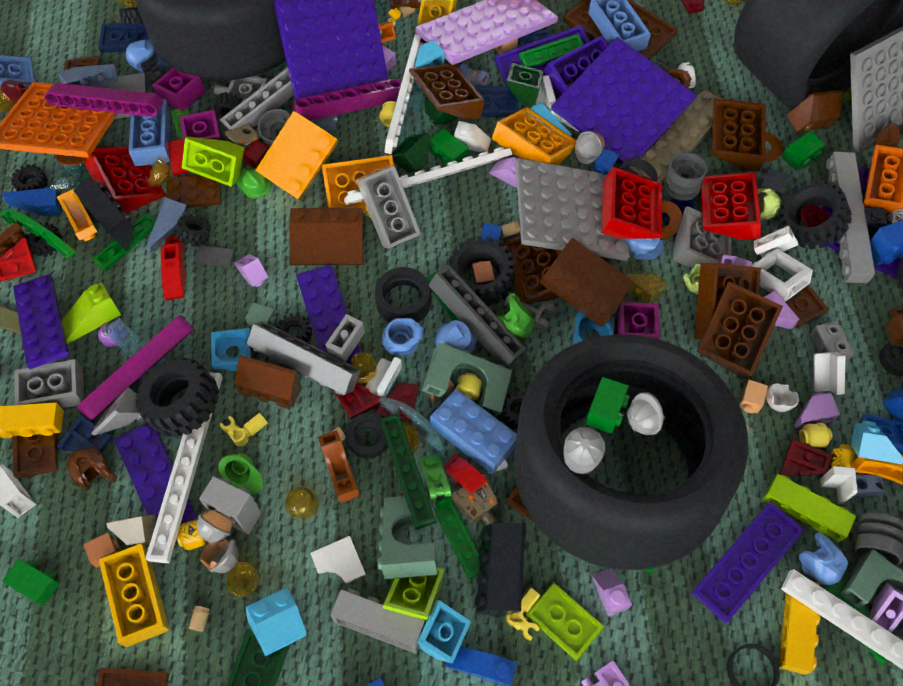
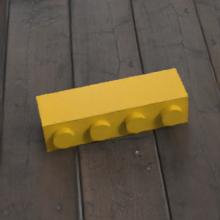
[0,403,64,438]
[779,582,820,675]

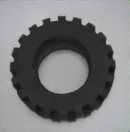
[136,358,219,437]

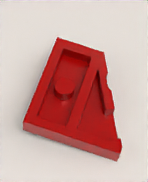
[0,238,38,282]

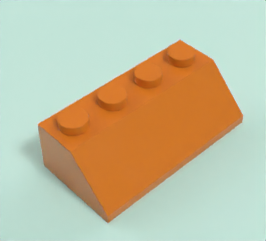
[863,145,903,214]

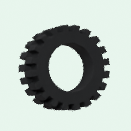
[779,180,852,249]
[448,236,514,306]

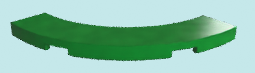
[0,208,76,258]

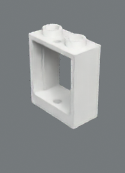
[751,248,813,302]
[0,462,36,518]

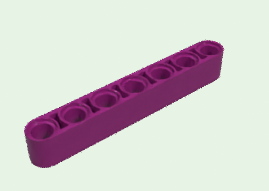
[295,79,402,121]
[45,83,164,117]
[77,315,194,421]

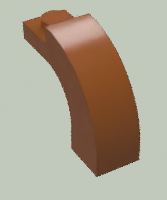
[318,430,360,503]

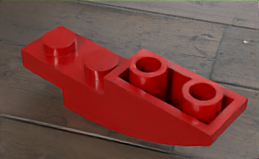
[161,236,186,301]

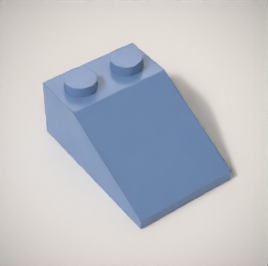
[0,55,35,92]

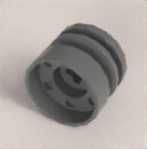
[258,109,291,148]
[663,152,708,200]
[854,513,903,565]

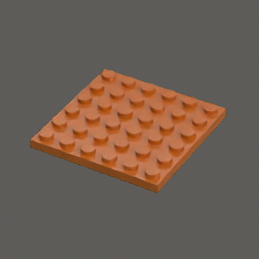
[0,82,128,158]

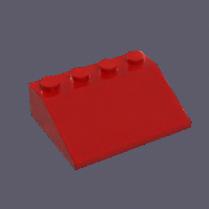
[85,147,166,213]
[601,167,662,239]
[701,172,761,240]

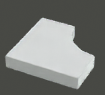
[310,536,366,585]

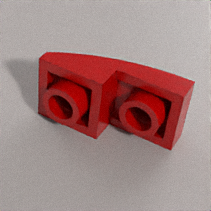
[444,457,487,495]

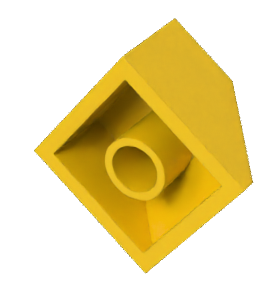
[417,0,457,25]

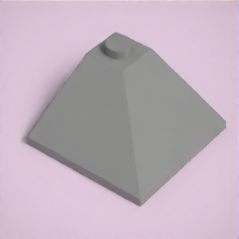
[673,206,731,268]

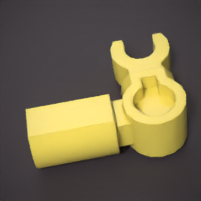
[220,413,268,446]
[506,587,540,641]

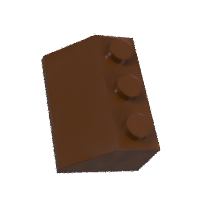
[787,90,844,132]
[235,355,301,408]

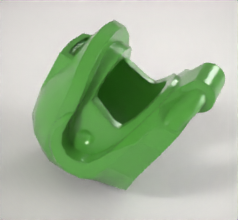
[496,293,536,341]

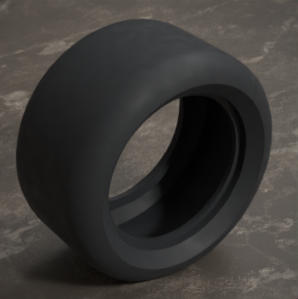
[135,0,286,81]
[734,0,903,108]
[514,334,749,570]

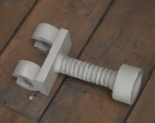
[504,292,557,331]

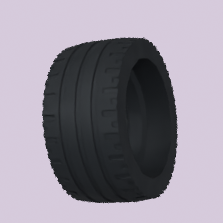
[375,267,432,323]

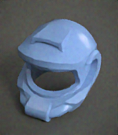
[126,39,168,73]
[625,238,664,260]
[382,318,424,356]
[435,320,478,353]
[799,533,848,585]

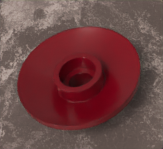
[0,80,28,103]
[801,205,830,227]

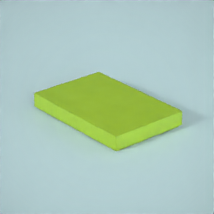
[526,582,605,661]

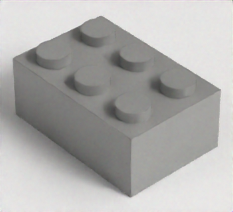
[14,359,84,408]
[199,476,262,535]

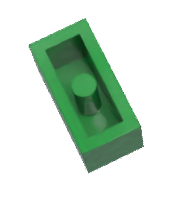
[429,128,468,166]
[781,131,826,171]
[586,377,630,434]
[2,558,60,607]

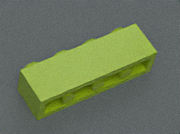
[762,474,856,542]

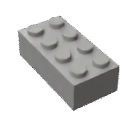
[356,165,421,249]
[331,589,425,654]

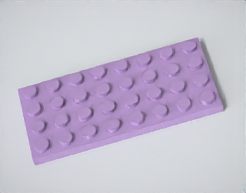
[416,0,558,65]

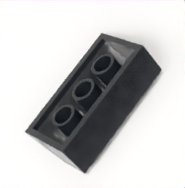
[73,177,134,251]
[475,523,526,617]

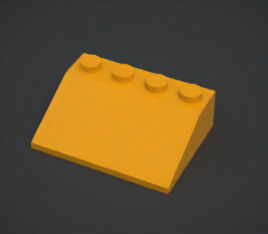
[492,107,576,165]
[255,111,339,200]
[322,155,394,213]

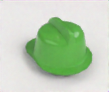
[236,167,271,199]
[218,453,263,495]

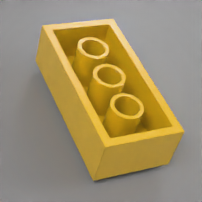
[99,543,170,647]

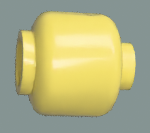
[379,101,396,127]
[455,373,482,401]
[799,422,832,449]

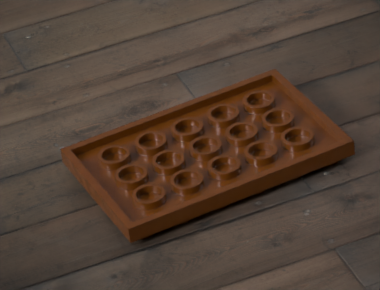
[563,0,678,60]

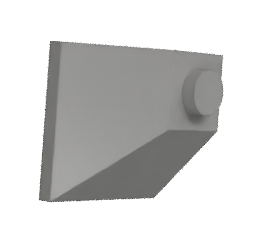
[91,388,141,436]

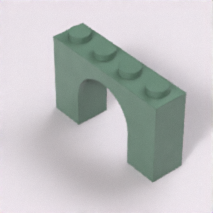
[422,342,512,418]
[378,494,437,579]
[839,549,903,640]

